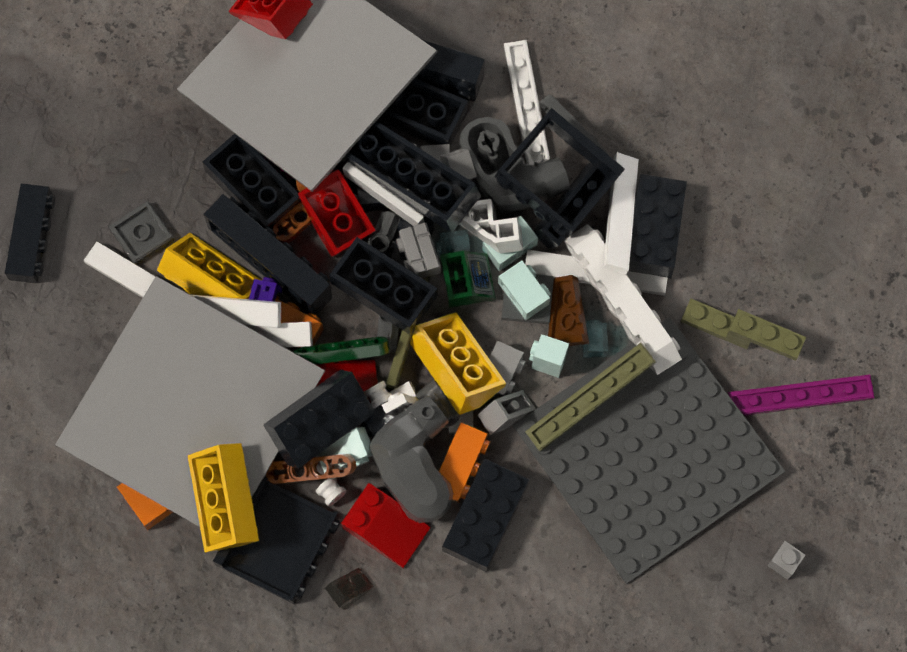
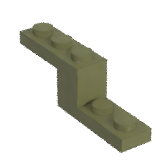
[681,298,806,361]

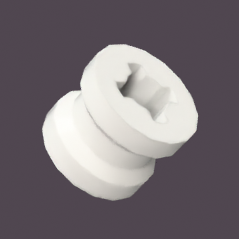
[364,381,392,409]
[316,478,347,507]

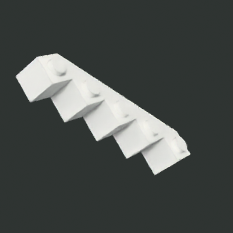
[414,144,523,254]
[564,225,682,375]

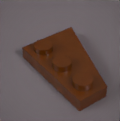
[548,275,589,346]

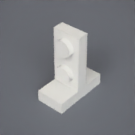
[382,381,418,416]

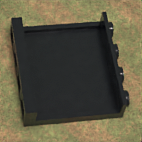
[213,476,340,604]

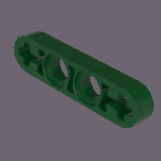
[294,336,390,365]

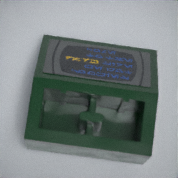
[440,251,496,308]

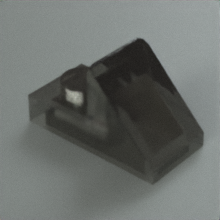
[325,568,374,610]

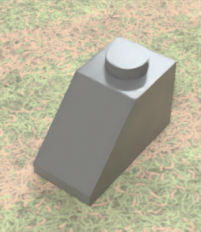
[478,390,536,435]

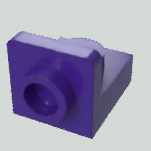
[249,277,283,302]

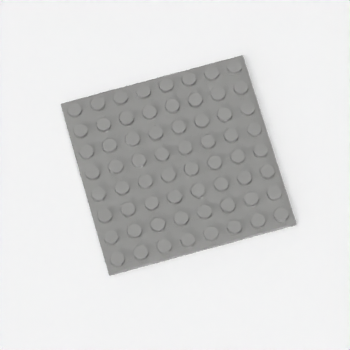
[177,0,437,192]
[55,276,325,527]

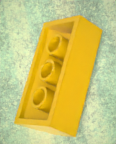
[157,233,261,299]
[410,312,506,415]
[187,443,259,553]

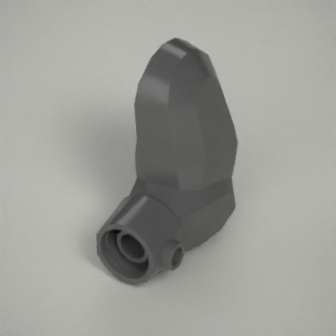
[460,117,570,213]
[370,395,454,523]

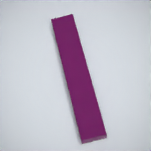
[727,374,875,416]

